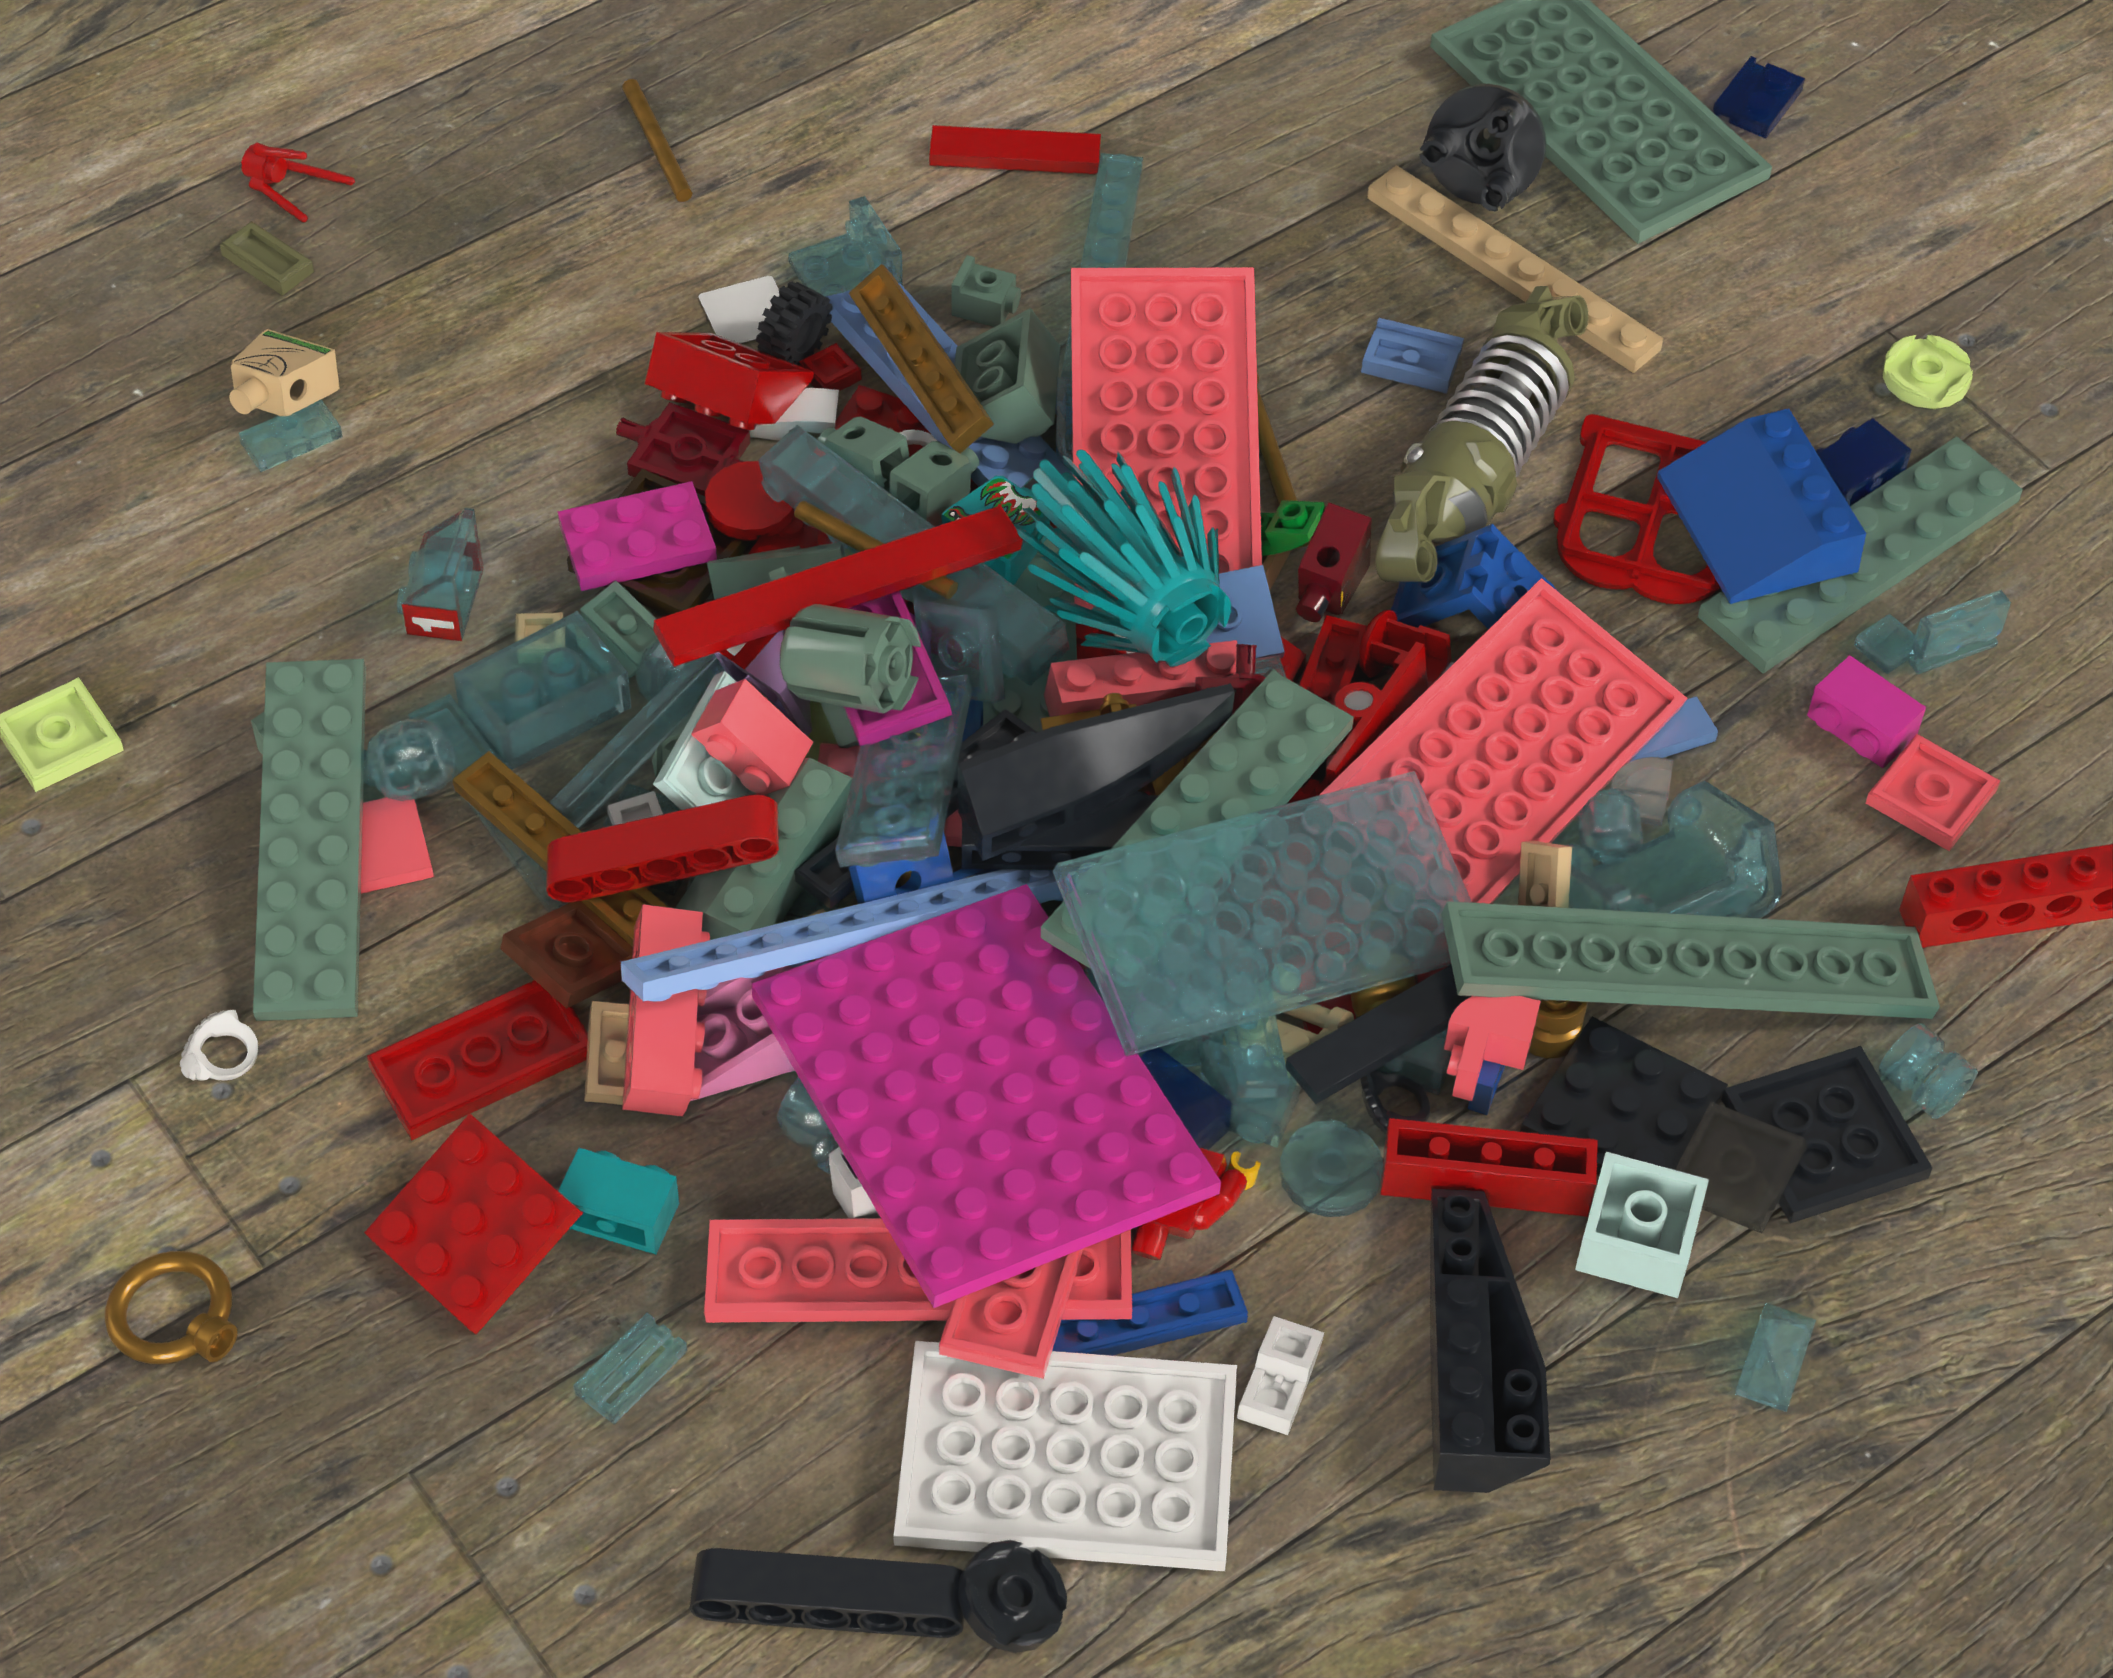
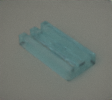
[573,1312,688,1425]

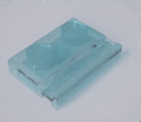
[1908,590,2011,675]

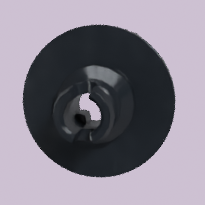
[1419,84,1546,212]

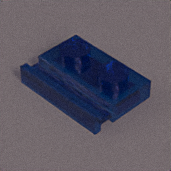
[1713,56,1805,139]

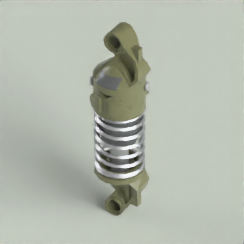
[1375,286,1589,582]

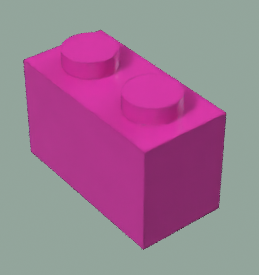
[1807,655,1926,768]

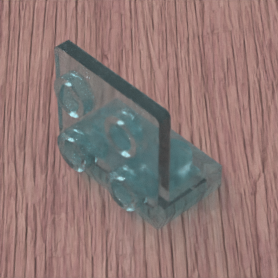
[788,196,903,296]

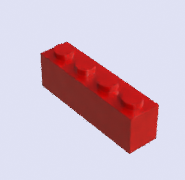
[1380,1118,1598,1217]

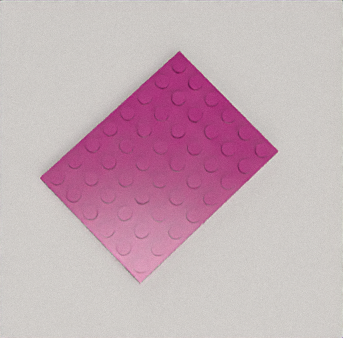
[752,884,1221,1308]

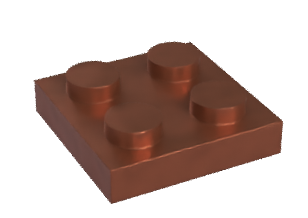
[500,901,633,1009]

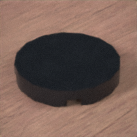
[958,1540,1067,1653]

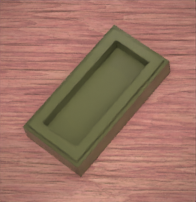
[220,221,314,296]

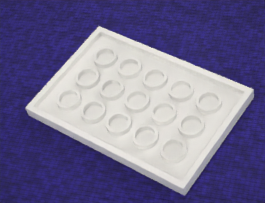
[894,1341,1237,1571]

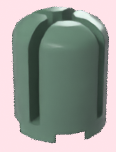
[780,604,921,714]

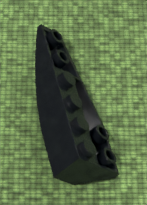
[958,684,1235,861]
[1430,1189,1551,1493]

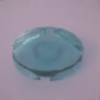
[1279,1120,1383,1217]

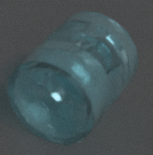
[1879,1023,1978,1119]

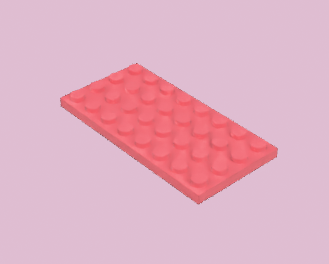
[1071,267,1262,610]
[1309,578,1688,924]

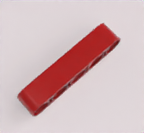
[546,795,779,903]

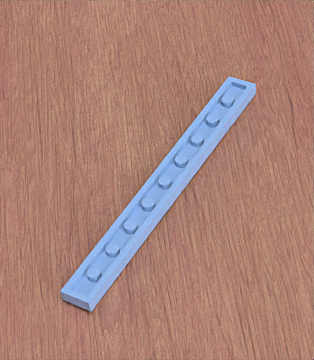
[621,869,1091,1002]

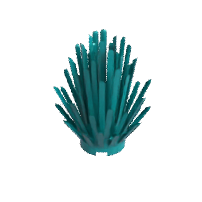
[1017,450,1231,667]

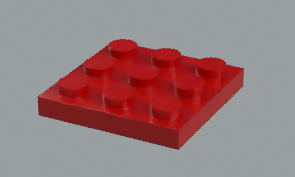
[364,1113,583,1334]

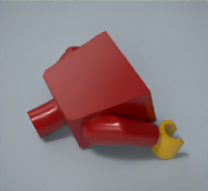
[1131,1148,1261,1261]

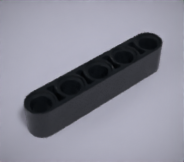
[689,1548,964,1638]

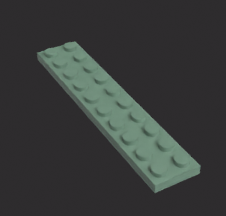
[1441,901,1940,1019]

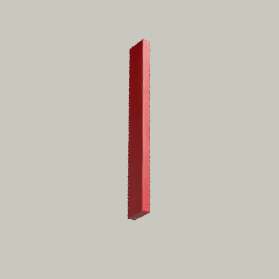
[653,505,1023,667]

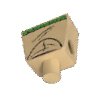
[230,329,340,416]

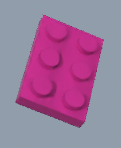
[557,481,717,591]

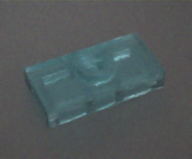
[239,400,343,472]

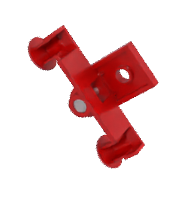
[1261,610,1452,850]

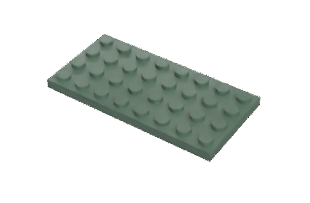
[1430,0,1772,244]

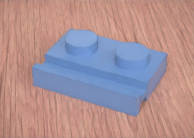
[1361,318,1464,394]

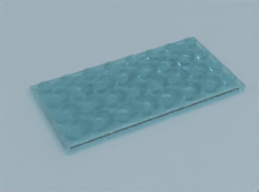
[1052,771,1472,1056]

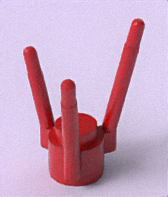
[241,142,355,223]

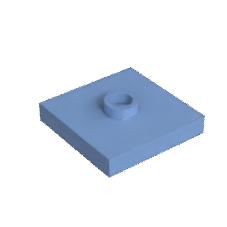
[1206,565,1285,663]

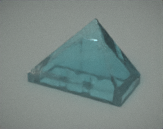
[1735,1302,1816,1412]

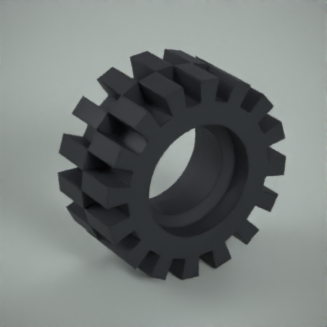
[756,281,833,366]

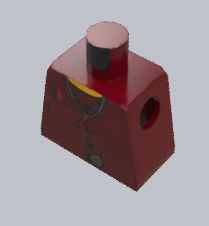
[1296,502,1372,622]

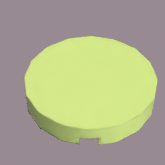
[1883,335,1973,409]

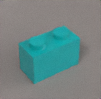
[558,1148,679,1255]

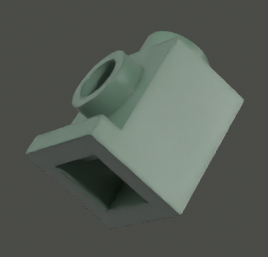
[951,255,1021,327]

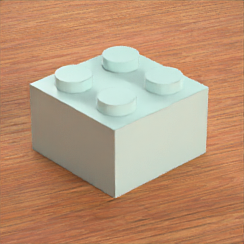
[1575,1152,1709,1298]

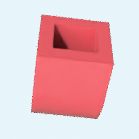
[1444,996,1541,1101]

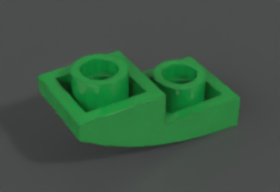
[1261,500,1326,556]

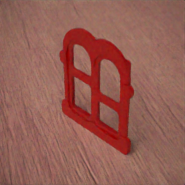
[1553,414,1720,604]

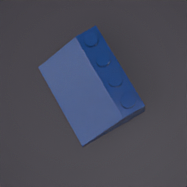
[1657,408,1866,604]

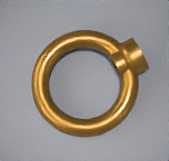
[105,1251,237,1364]

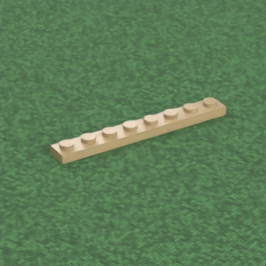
[1367,165,1663,373]

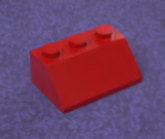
[645,332,814,430]

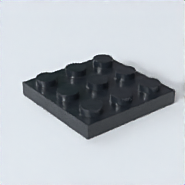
[1520,1016,1728,1176]
[1721,1046,1933,1223]

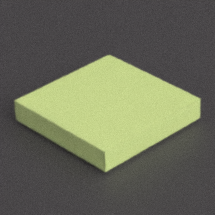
[0,678,124,792]

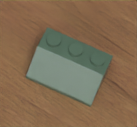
[954,308,1060,444]

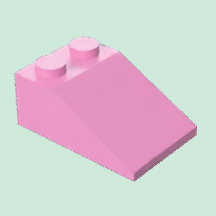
[690,966,796,1101]

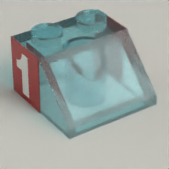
[397,508,484,641]

